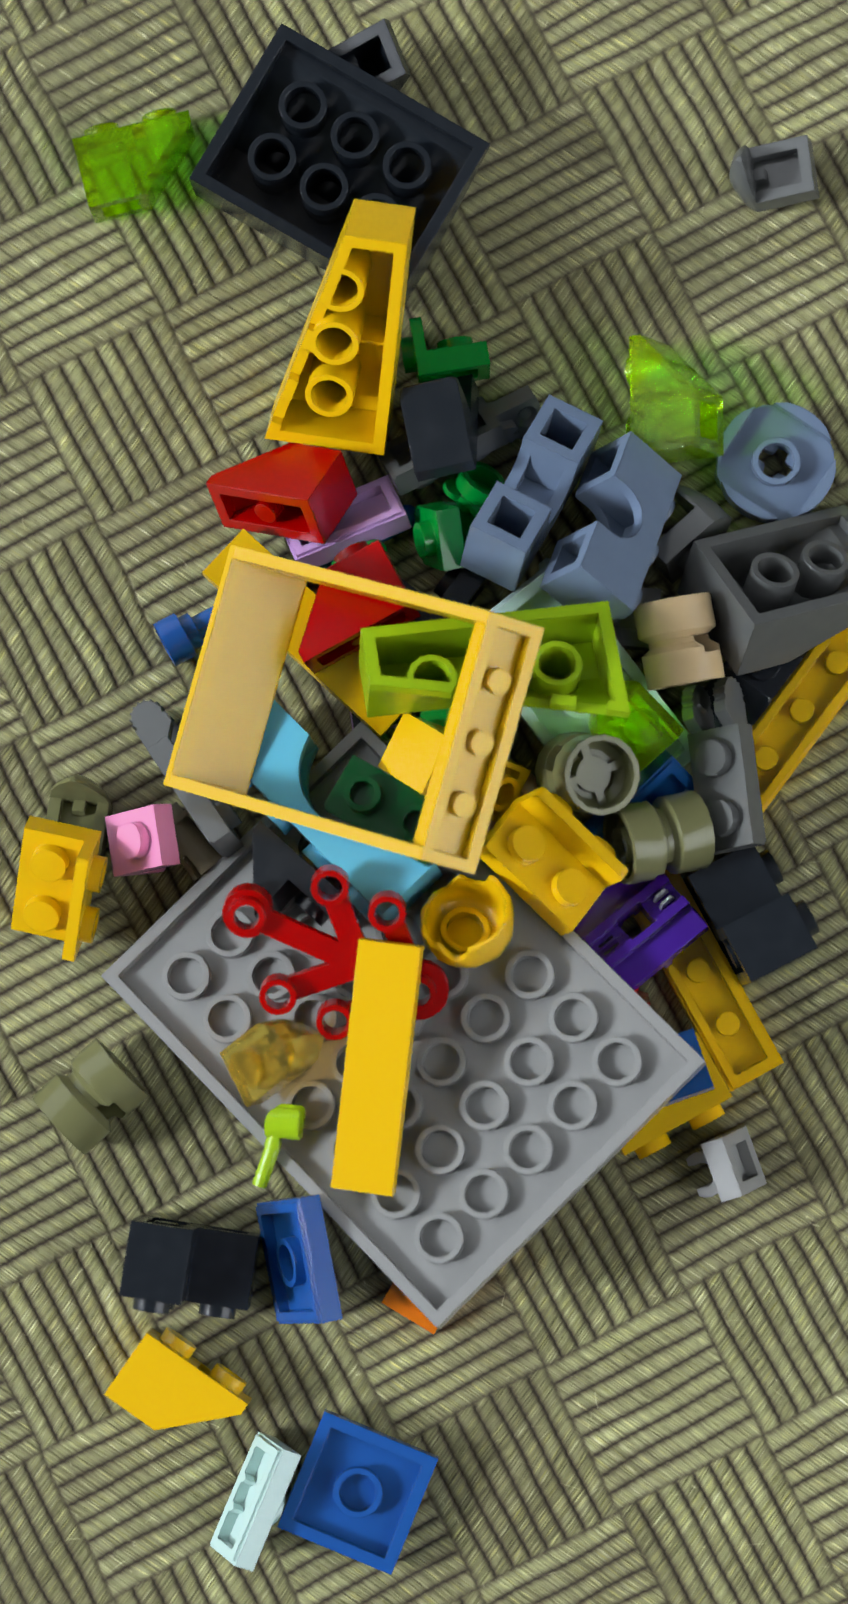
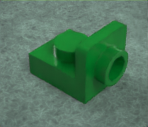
[400,317,490,384]

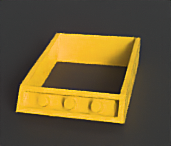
[163,545,545,875]

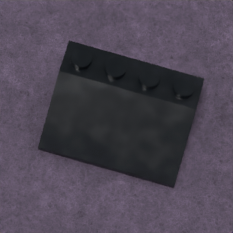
[189,23,490,304]

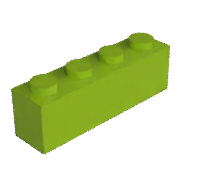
[358,601,630,718]

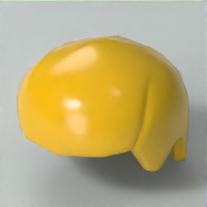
[420,874,514,968]

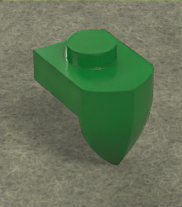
[413,501,475,571]

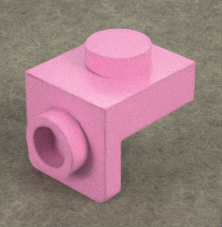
[105,803,180,877]

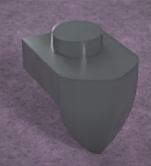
[729,135,820,212]
[654,484,732,584]

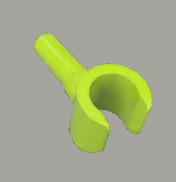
[252,1104,306,1188]

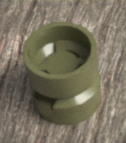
[535,732,640,816]
[603,790,715,885]
[32,1038,149,1154]

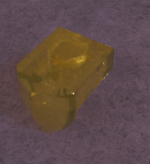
[220,1019,323,1108]

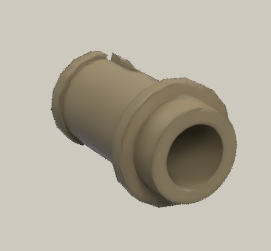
[172,802,222,881]

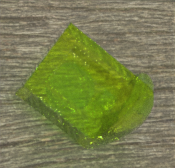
[588,680,684,772]

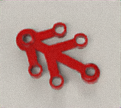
[222,864,449,1041]

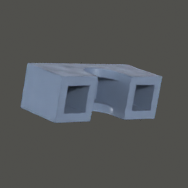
[460,394,603,592]
[540,431,682,620]

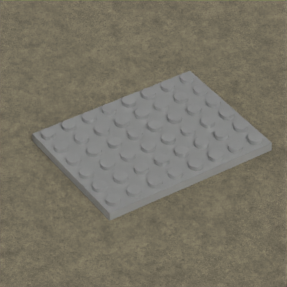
[101,721,706,1329]

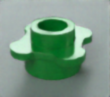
[443,462,505,517]

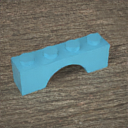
[249,700,443,921]

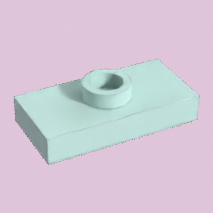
[210,1431,301,1572]

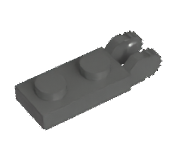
[681,676,766,855]
[129,699,244,858]

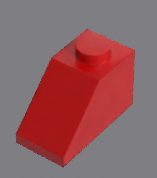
[206,442,358,544]
[298,540,421,674]

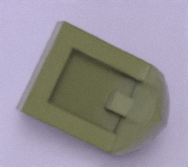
[46,774,113,857]

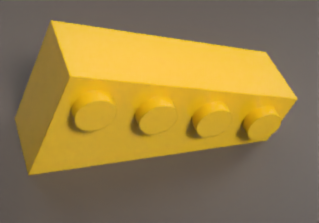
[265,199,416,456]

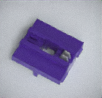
[573,874,708,991]

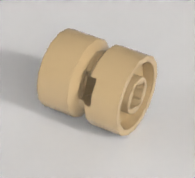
[633,592,725,691]

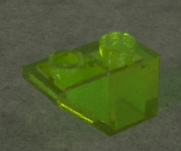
[72,108,196,223]
[625,334,724,463]

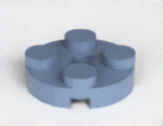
[715,402,836,523]

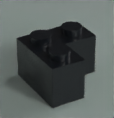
[683,847,820,985]
[119,1215,261,1319]

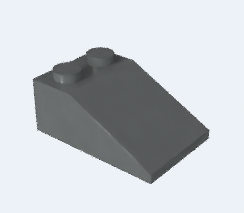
[677,505,848,676]

